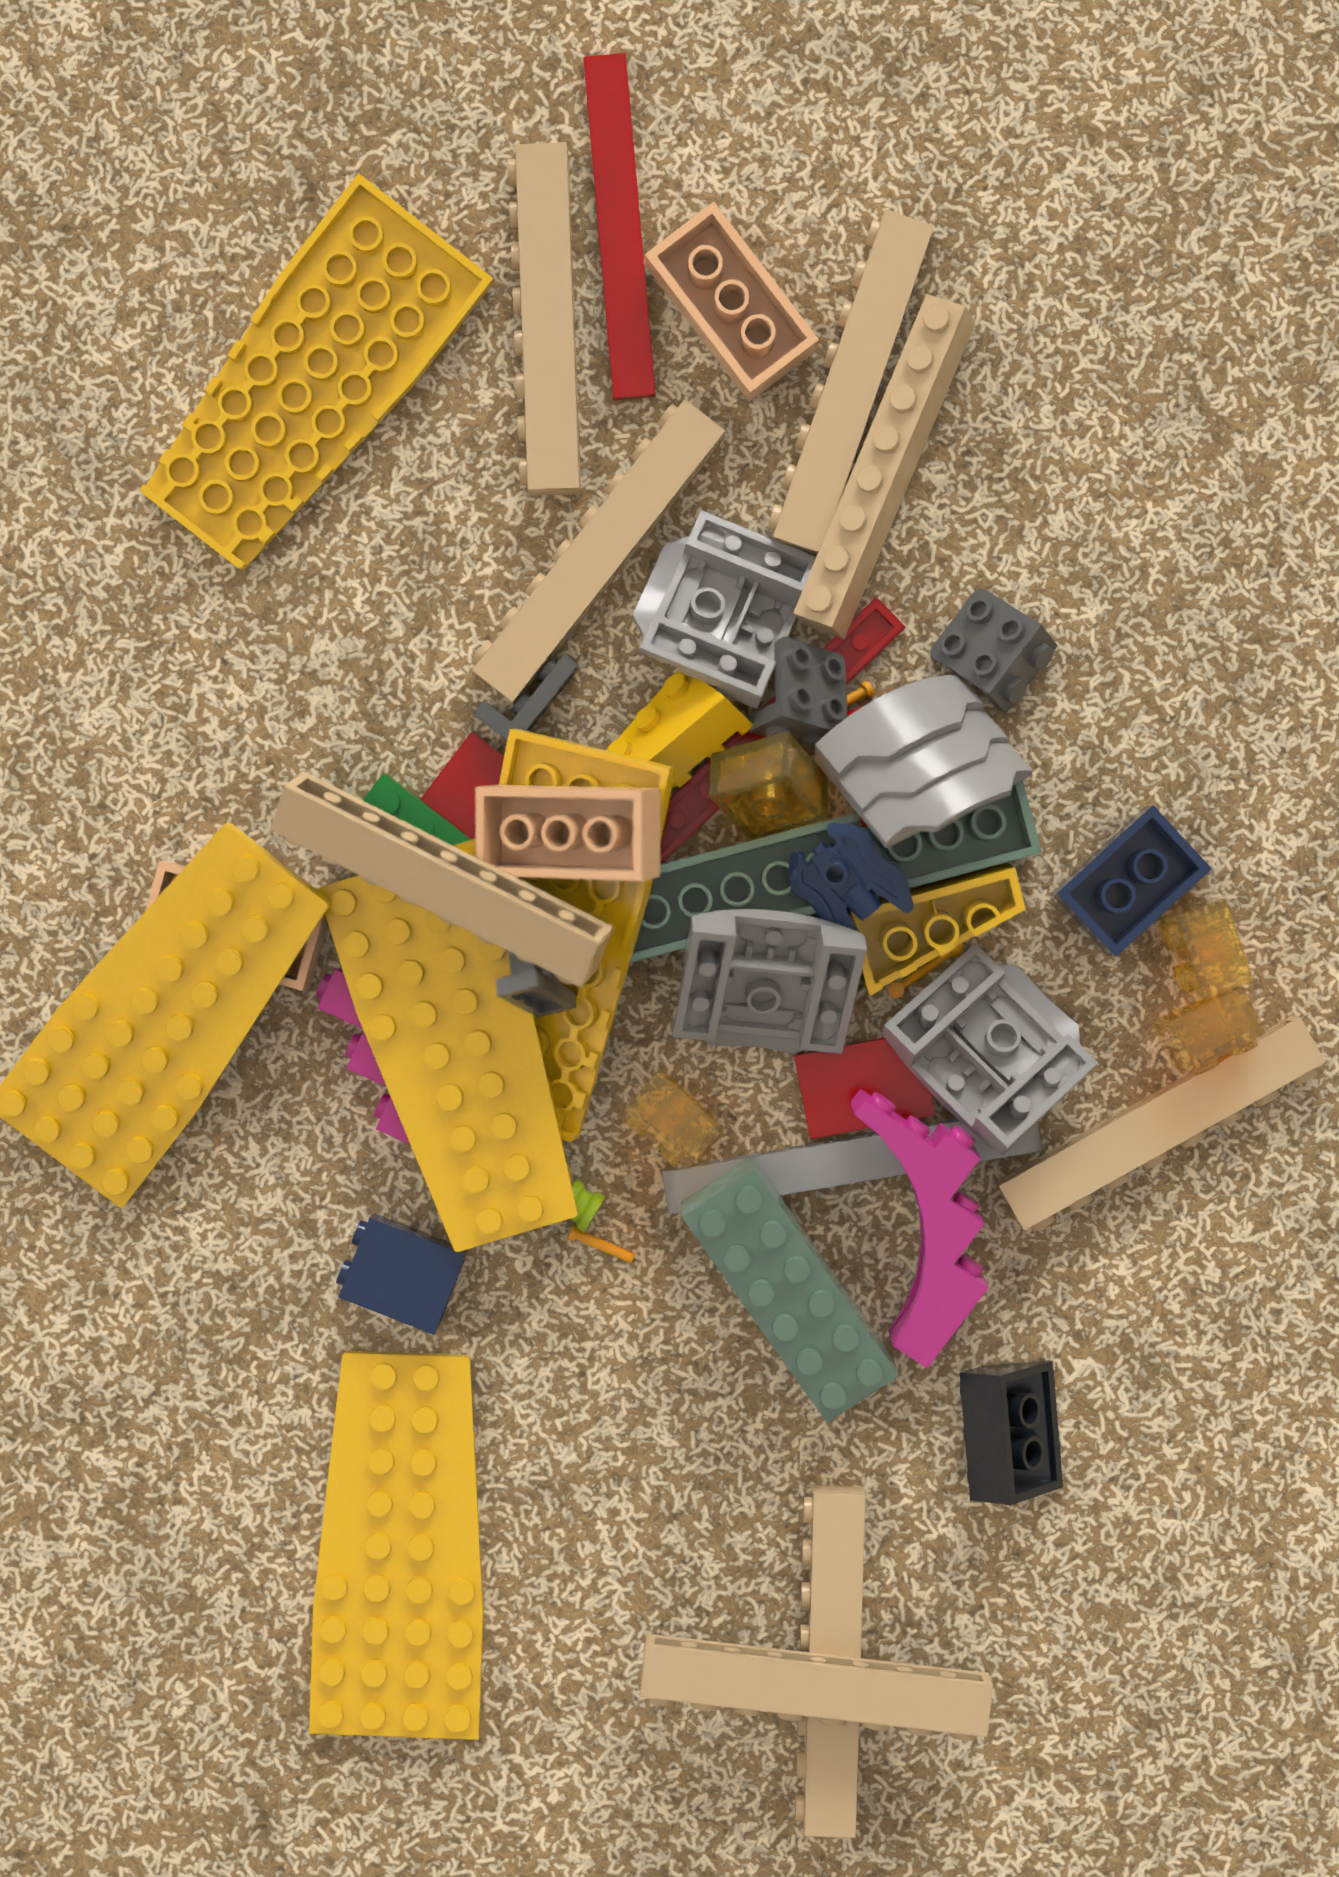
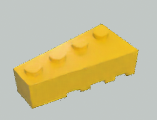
[607,670,753,788]
[849,862,1026,996]

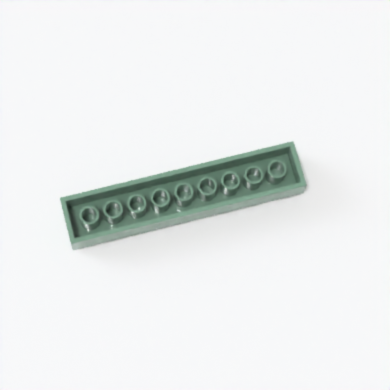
[630,781,1042,963]

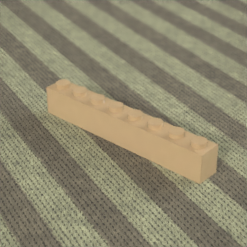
[508,142,581,496]
[767,209,934,557]
[793,294,975,639]
[472,399,726,705]
[270,771,614,987]
[995,1016,1326,1232]
[795,1485,865,1838]
[640,1634,993,1741]

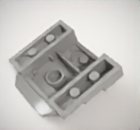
[632,510,816,709]
[815,675,1033,848]
[672,909,867,1054]
[882,943,1098,1155]

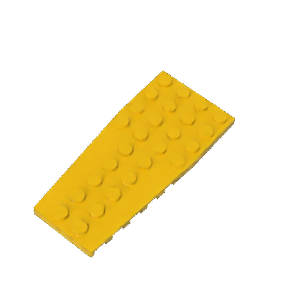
[140,173,495,571]
[499,729,676,1142]
[0,822,331,1209]
[317,839,579,1252]
[309,1351,484,1740]

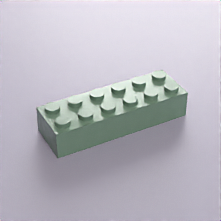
[681,1156,899,1423]

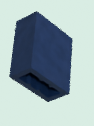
[336,1213,469,1335]

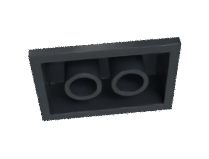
[959,1360,1063,1505]

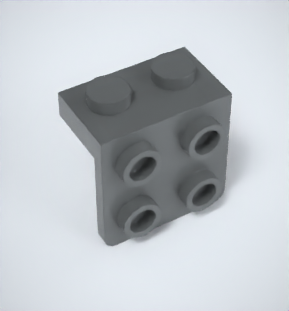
[930,589,1058,713]
[748,637,847,752]

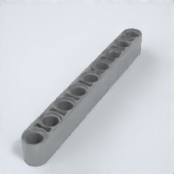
[661,1119,1043,1213]

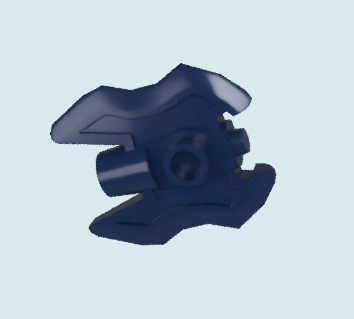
[788,823,914,932]

